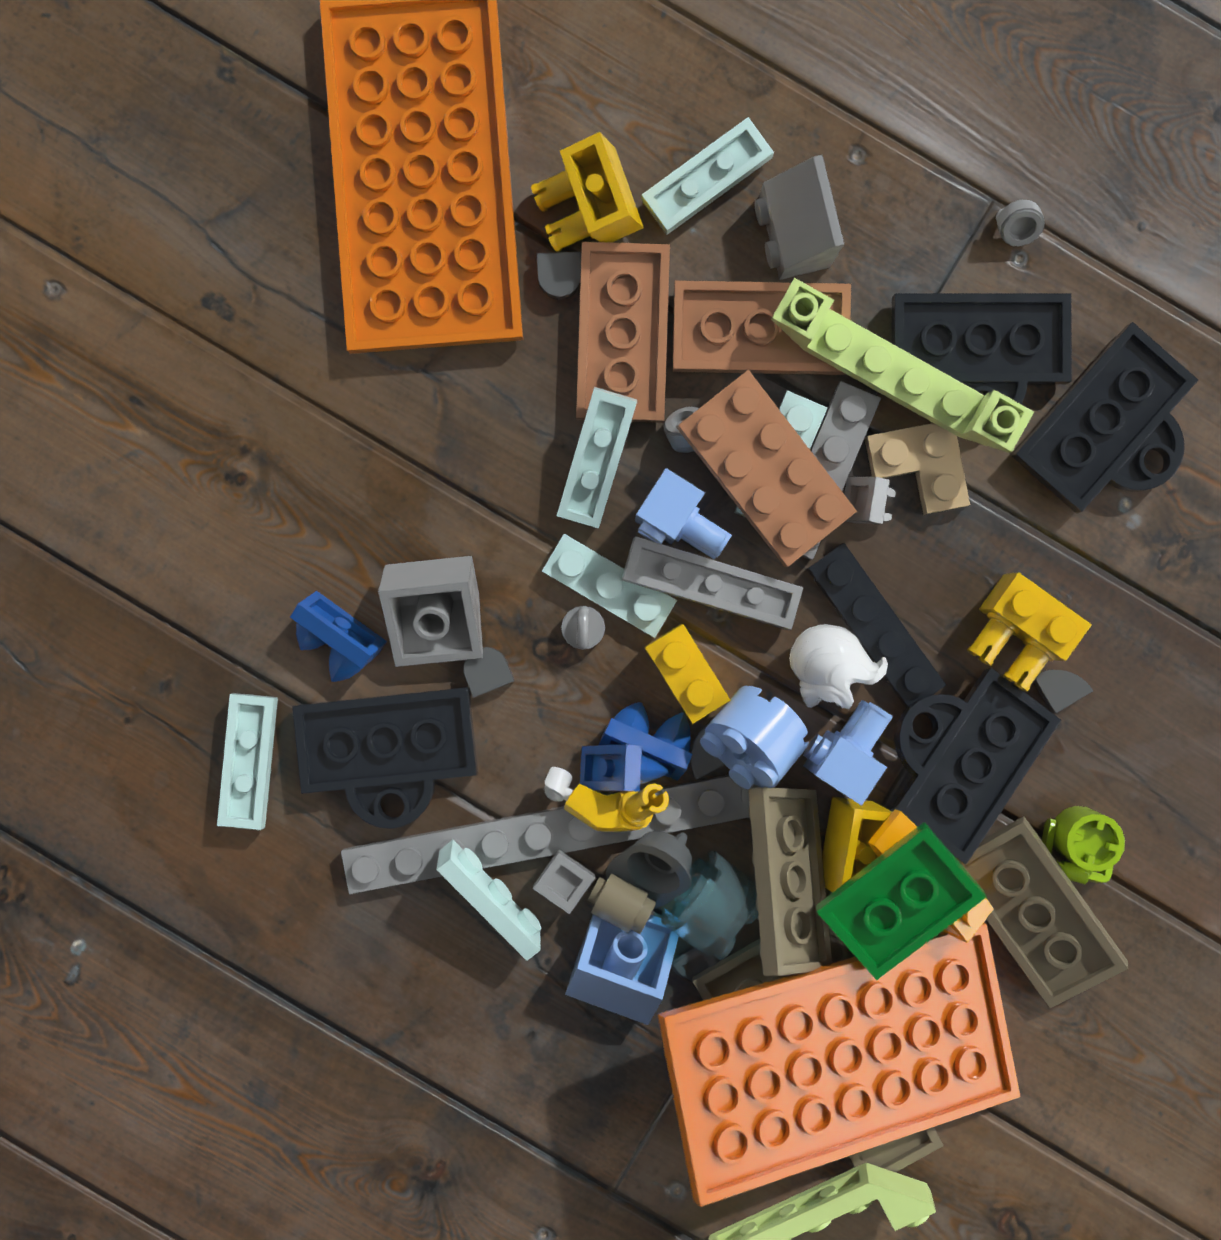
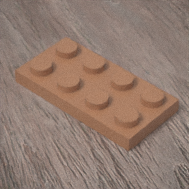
[576,242,670,423]
[673,281,851,375]
[676,370,857,567]

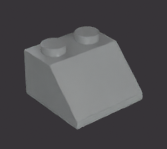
[754,155,844,280]
[378,556,483,667]

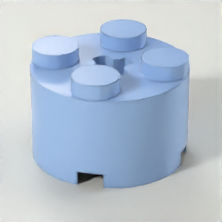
[700,686,809,789]

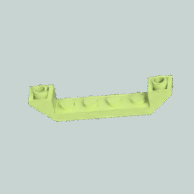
[771,278,1034,453]
[708,1163,936,1240]

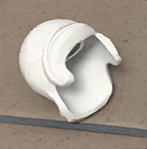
[789,624,888,709]

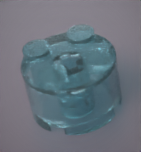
[661,850,759,960]

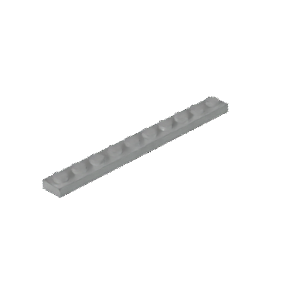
[341,775,775,894]

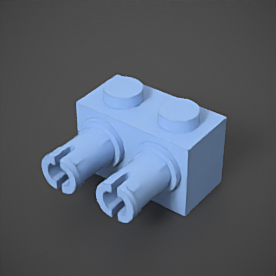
[635,468,732,559]
[803,700,893,806]

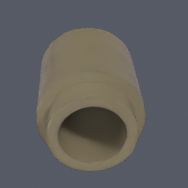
[587,873,656,934]

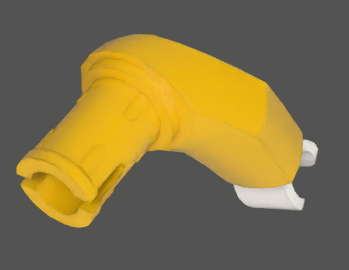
[544,767,669,832]

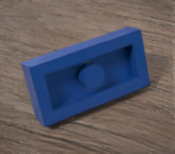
[290,591,387,682]
[599,702,693,781]
[580,745,668,792]

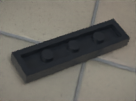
[807,543,946,708]

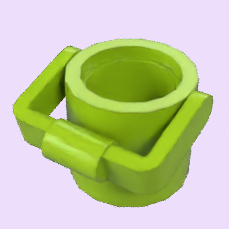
[1042,806,1125,885]

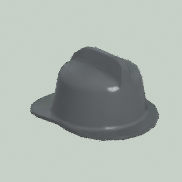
[606,830,692,909]

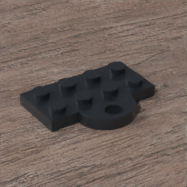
[892,293,1072,404]
[1011,322,1198,513]
[890,668,1061,865]
[292,687,478,829]

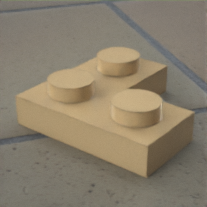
[865,423,970,515]

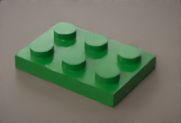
[816,822,987,981]

